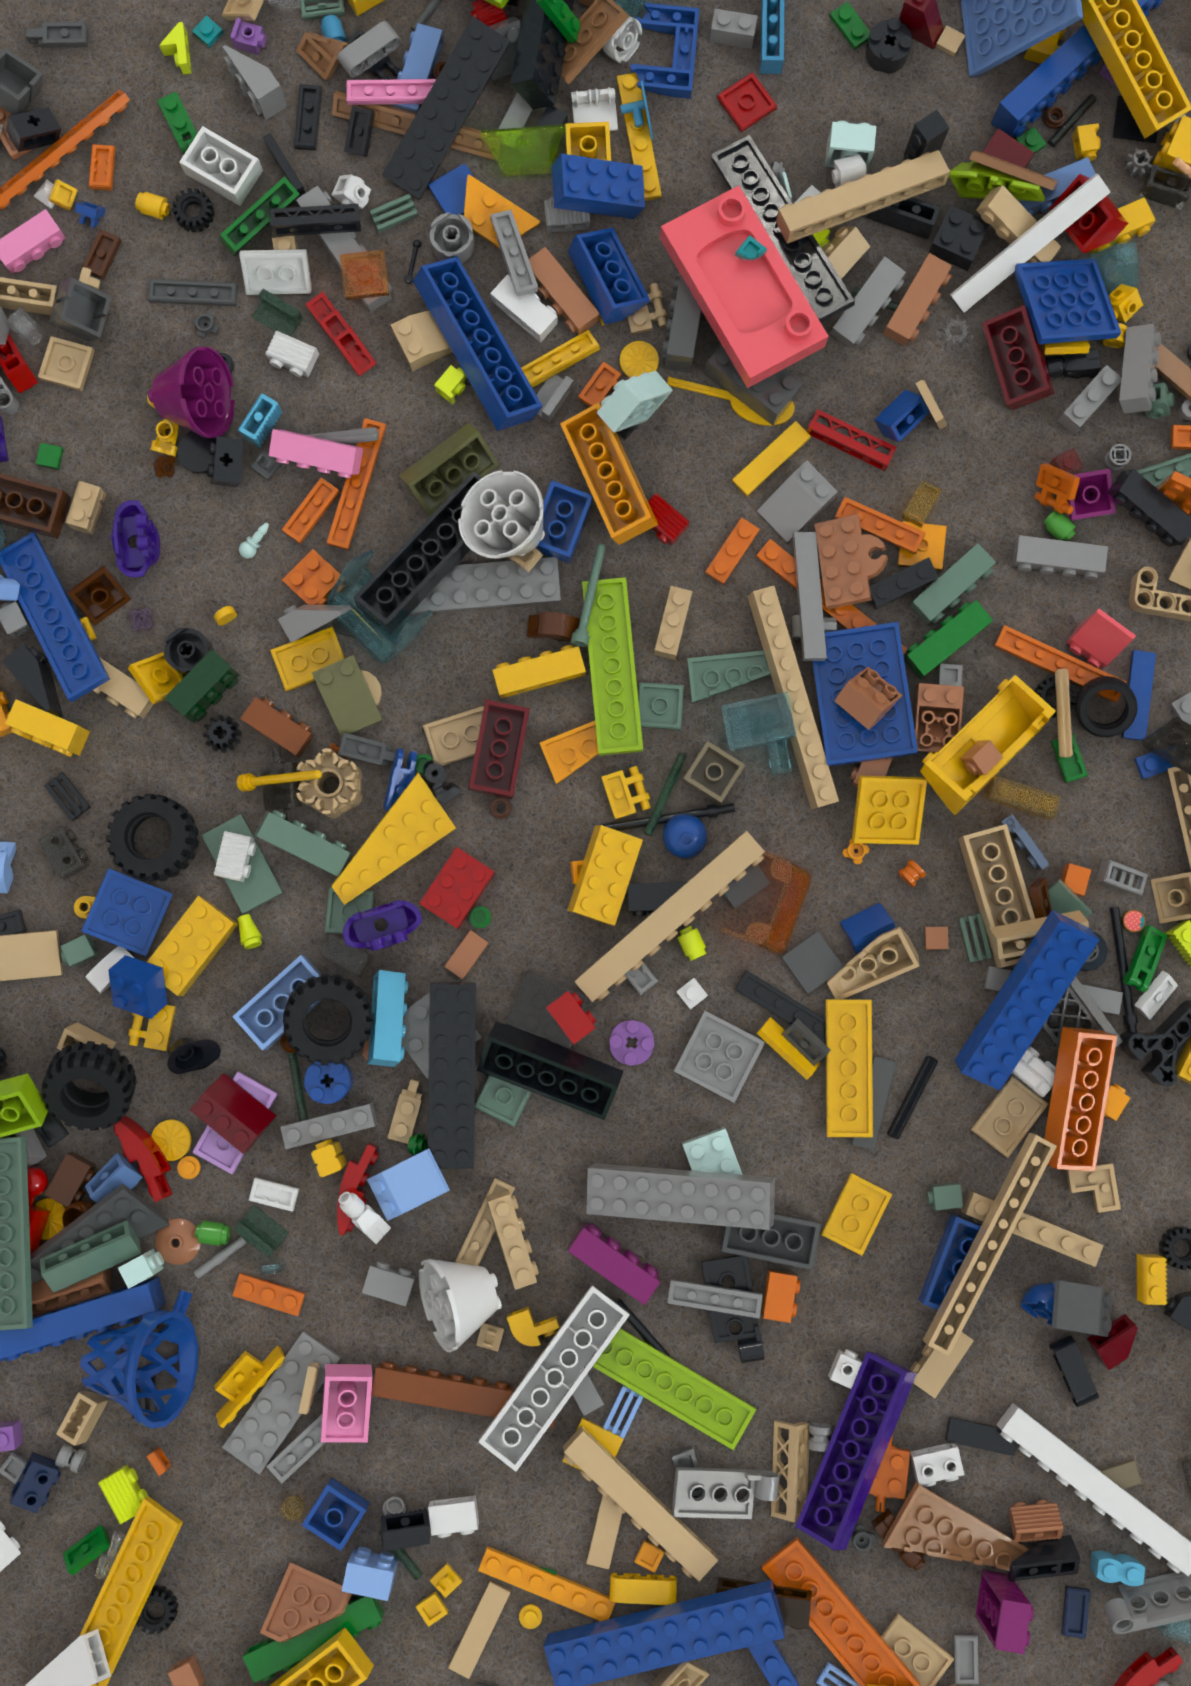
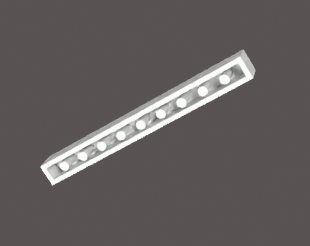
[996,1403,1191,1576]

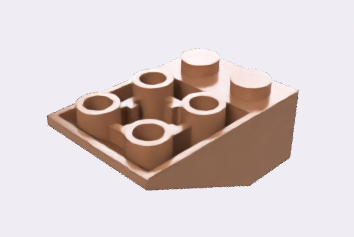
[913,683,964,752]

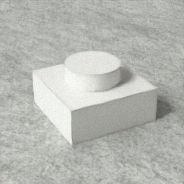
[676,978,708,1010]

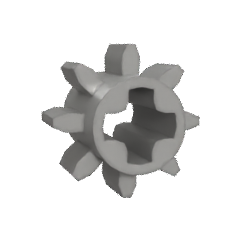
[1124,148,1153,178]

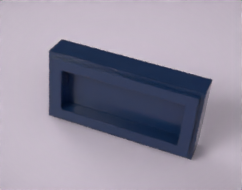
[1061,1586,1090,1638]

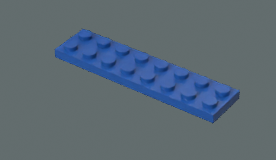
[0,532,110,702]

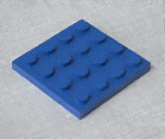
[1014,259,1121,344]

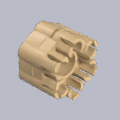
[296,748,362,819]

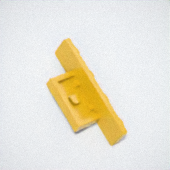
[214,1346,285,1428]

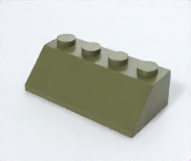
[399,423,499,517]

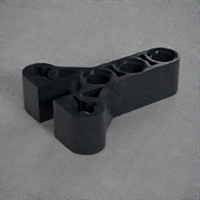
[1119,1000,1191,1087]

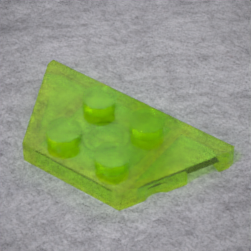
[481,124,566,176]

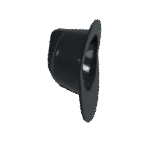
[167,1037,221,1074]

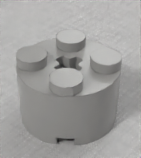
[430,213,475,263]

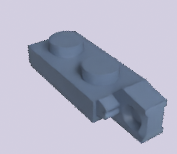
[1000,814,1049,870]

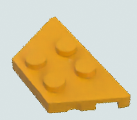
[464,175,540,248]

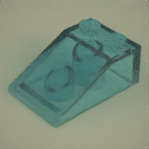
[721,692,796,752]

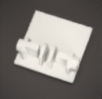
[571,87,618,131]

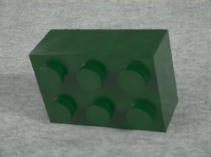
[165,649,240,723]

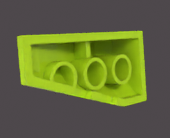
[949,161,1045,202]

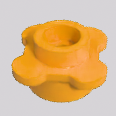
[842,839,869,865]

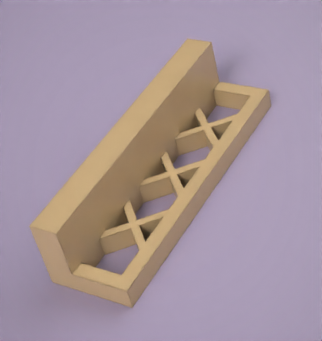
[771,1421,810,1522]

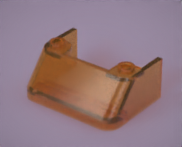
[720,851,811,954]

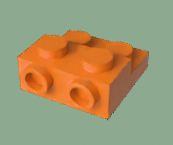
[282,549,345,605]

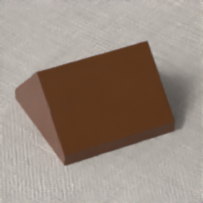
[67,566,131,625]

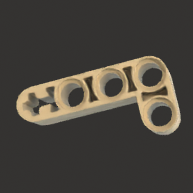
[1129,567,1191,621]

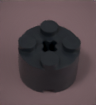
[865,18,912,74]
[164,628,214,676]

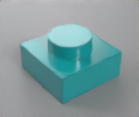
[192,15,224,48]

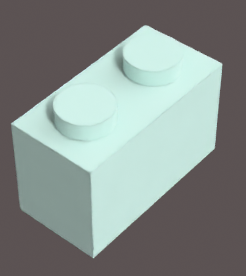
[118,1248,164,1289]

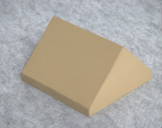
[1151,872,1191,924]
[652,1660,710,1686]

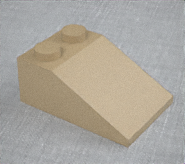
[391,310,452,372]

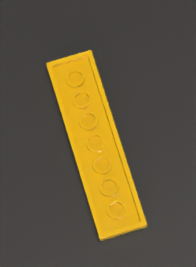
[80,1497,183,1686]

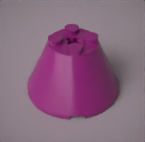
[148,346,235,438]

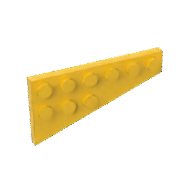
[331,772,456,905]

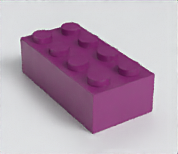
[568,1222,660,1305]
[975,1569,1034,1654]

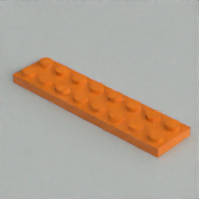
[762,1537,921,1686]

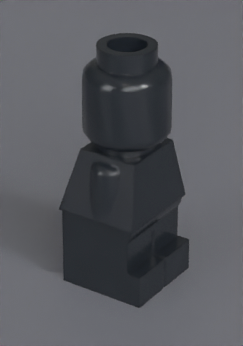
[1045,348,1101,379]

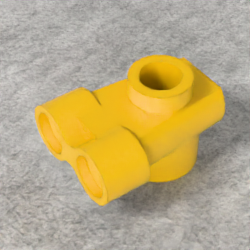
[150,419,179,457]

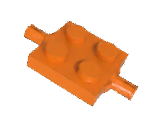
[868,1434,910,1512]

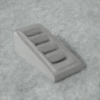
[1096,860,1148,896]

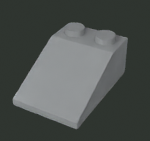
[757,460,838,543]

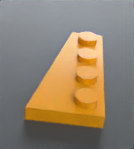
[539,720,598,785]

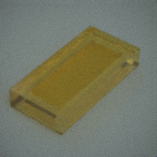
[902,480,942,528]

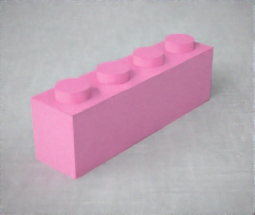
[269,429,363,478]

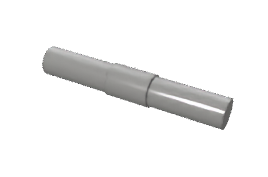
[194,1235,248,1279]

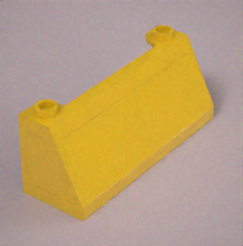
[920,675,1056,815]

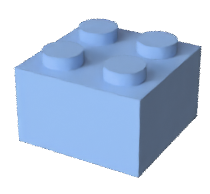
[342,1547,399,1601]

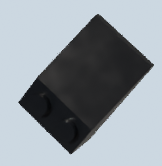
[3,644,63,718]

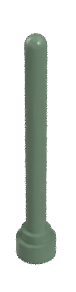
[571,543,606,647]

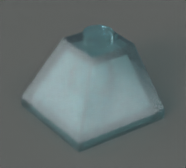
[1086,241,1140,296]

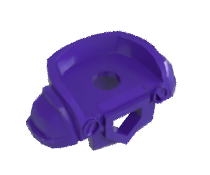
[111,500,161,578]
[343,900,422,951]

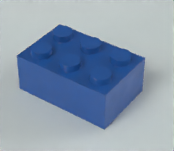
[535,481,593,564]

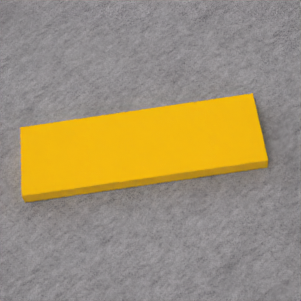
[825,999,873,1137]

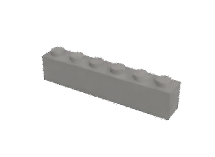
[296,185,392,313]

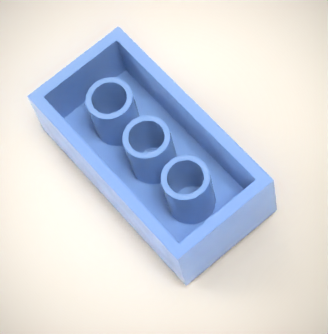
[232,955,323,1051]

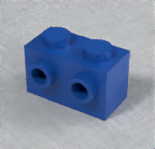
[874,390,930,442]

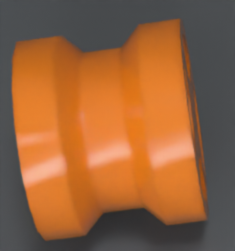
[897,859,926,888]

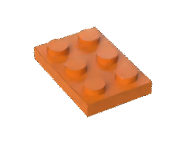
[1156,471,1191,516]

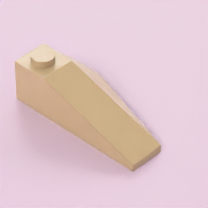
[827,926,920,1000]

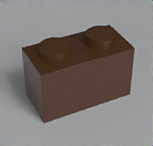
[44,1152,96,1207]

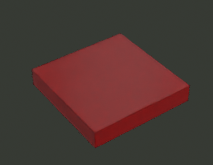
[717,72,777,132]

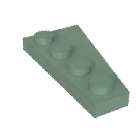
[687,650,771,703]

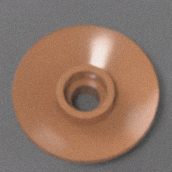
[155,1218,201,1265]

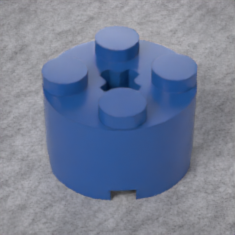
[304,1060,353,1104]

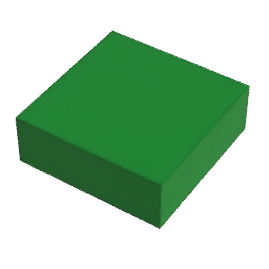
[35,443,64,470]

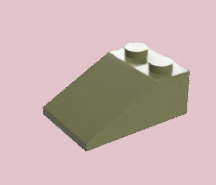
[312,655,383,738]

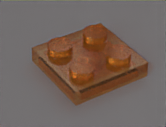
[340,249,390,300]

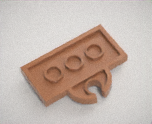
[815,514,888,609]

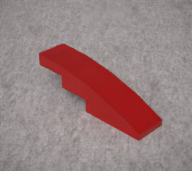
[305,291,377,377]

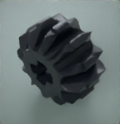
[203,715,242,753]

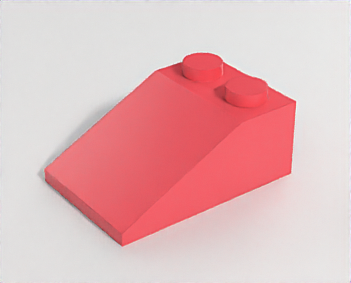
[1066,609,1136,670]

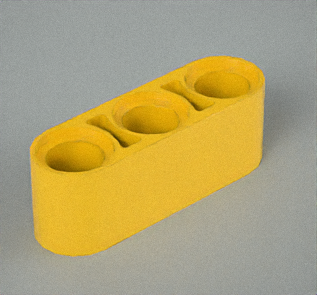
[609,1573,678,1605]

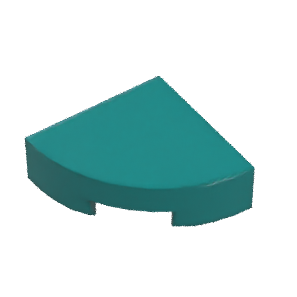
[735,235,767,260]

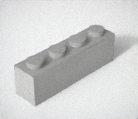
[829,257,906,348]
[1119,323,1161,414]
[1012,535,1108,580]
[280,1103,378,1149]

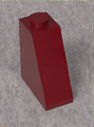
[899,0,944,50]

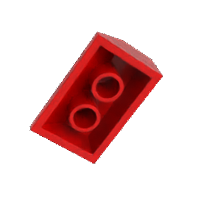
[1049,174,1129,253]

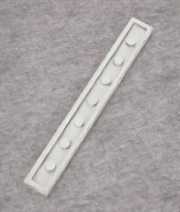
[950,173,1110,312]

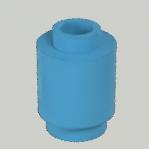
[321,15,347,42]

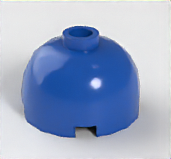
[663,813,707,859]
[1021,1282,1055,1326]

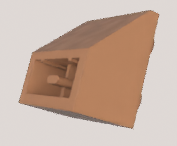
[835,667,902,730]

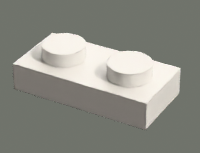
[1134,971,1178,1020]

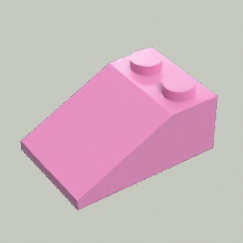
[321,1364,373,1443]

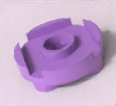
[609,1020,654,1066]

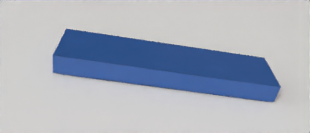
[1122,650,1156,741]

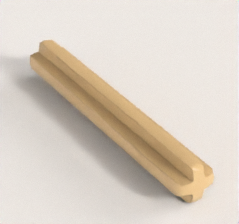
[1055,669,1073,758]

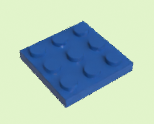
[81,868,173,956]

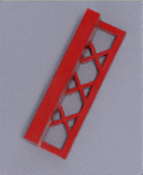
[807,409,897,471]

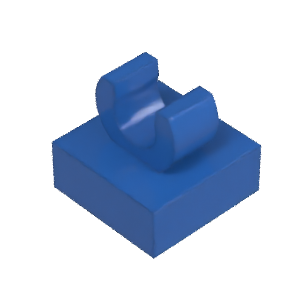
[75,201,106,228]

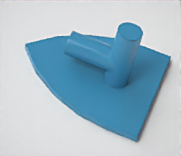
[620,81,653,139]

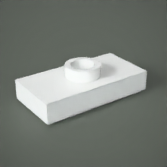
[249,1177,300,1212]

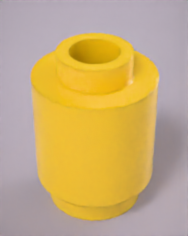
[135,192,170,220]

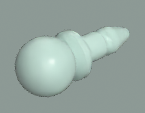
[239,523,269,559]

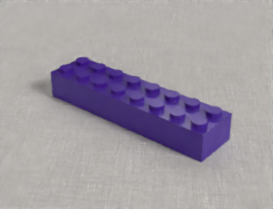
[795,1351,917,1551]

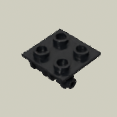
[1113,95,1157,143]

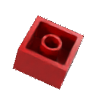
[546,991,597,1045]

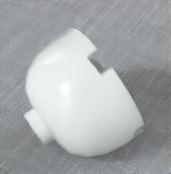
[602,16,642,63]

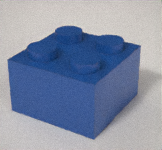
[108,955,167,1019]
[302,1477,370,1551]

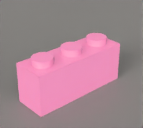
[0,209,66,274]

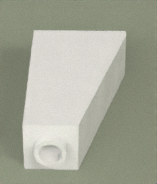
[25,1629,111,1686]

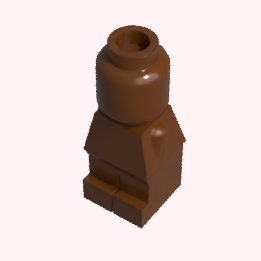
[871,1508,925,1571]

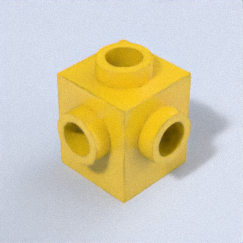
[1109,284,1143,323]

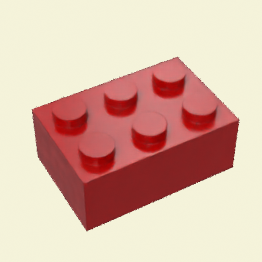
[419,847,496,929]

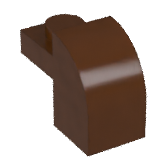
[527,612,580,642]

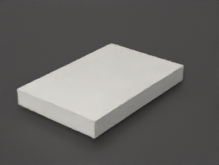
[239,249,312,295]

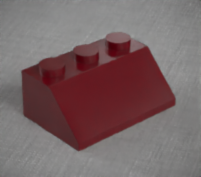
[190,1073,277,1154]

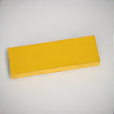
[757,1017,821,1080]

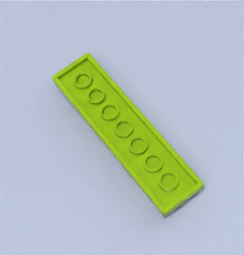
[582,577,643,756]
[592,1328,757,1451]

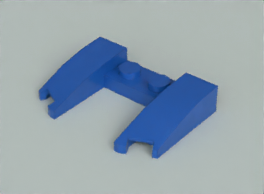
[630,3,699,99]

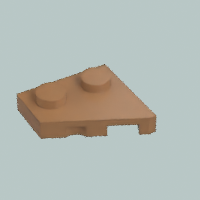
[296,32,349,80]

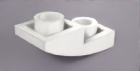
[86,946,134,994]

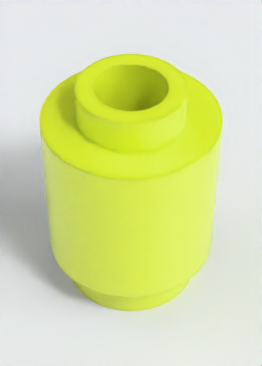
[677,926,706,961]

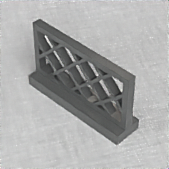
[1042,976,1123,1049]

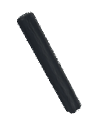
[887,1056,938,1139]

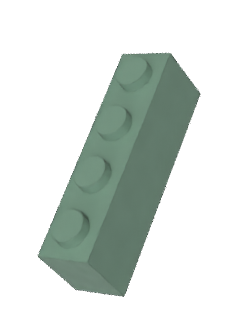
[909,543,996,625]
[255,810,350,877]
[40,1220,141,1293]

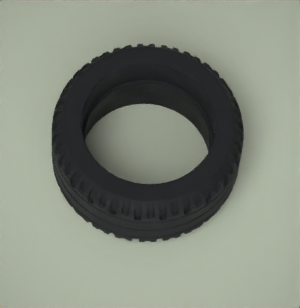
[1075,676,1138,737]

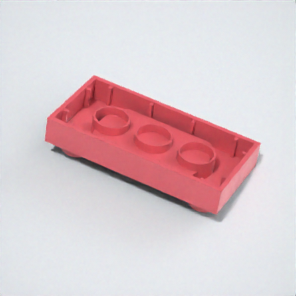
[659,185,829,388]

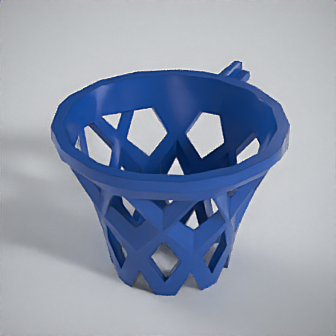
[80,1290,198,1428]

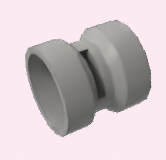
[1104,444,1131,471]
[808,1423,832,1452]
[55,1443,87,1474]

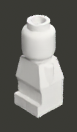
[338,1192,391,1244]

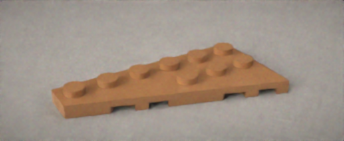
[881,1482,1031,1570]

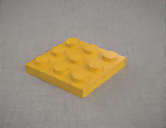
[852,775,927,845]

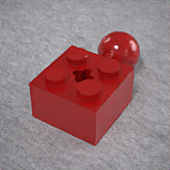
[27,1167,51,1254]

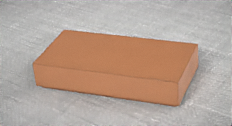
[444,930,489,980]

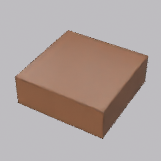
[924,927,949,950]

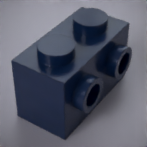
[10,1452,61,1514]

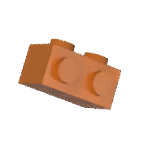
[761,1269,801,1323]

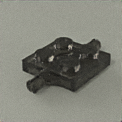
[260,748,302,821]

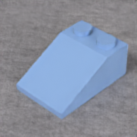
[367,1149,450,1221]

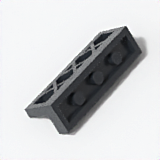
[270,204,361,237]

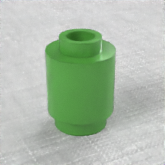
[1043,510,1076,541]
[195,1220,231,1246]

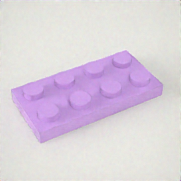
[192,1071,278,1174]

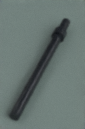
[601,803,735,831]
[1110,907,1138,1040]

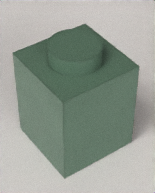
[60,934,100,967]
[926,1182,963,1210]

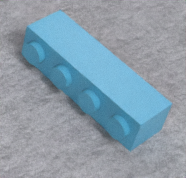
[368,970,408,1067]

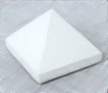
[34,179,55,209]

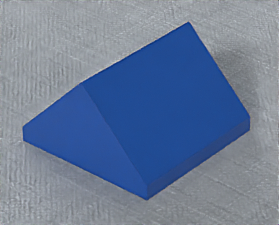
[840,903,896,955]

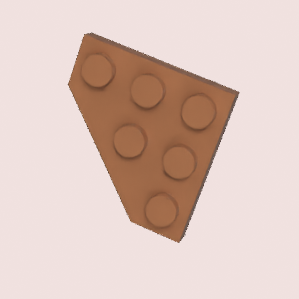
[260,1562,352,1643]

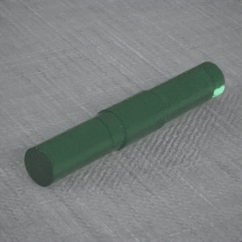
[378,1530,423,1580]

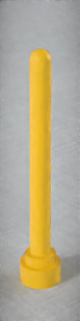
[237,770,322,792]

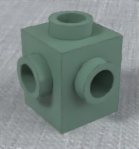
[1144,383,1174,419]

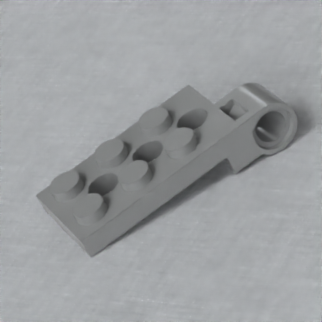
[671,1467,780,1519]
[1104,1571,1191,1634]

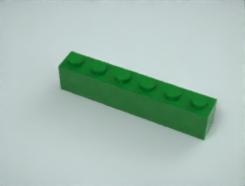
[242,1595,384,1683]

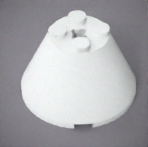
[458,470,545,558]
[419,1259,501,1352]

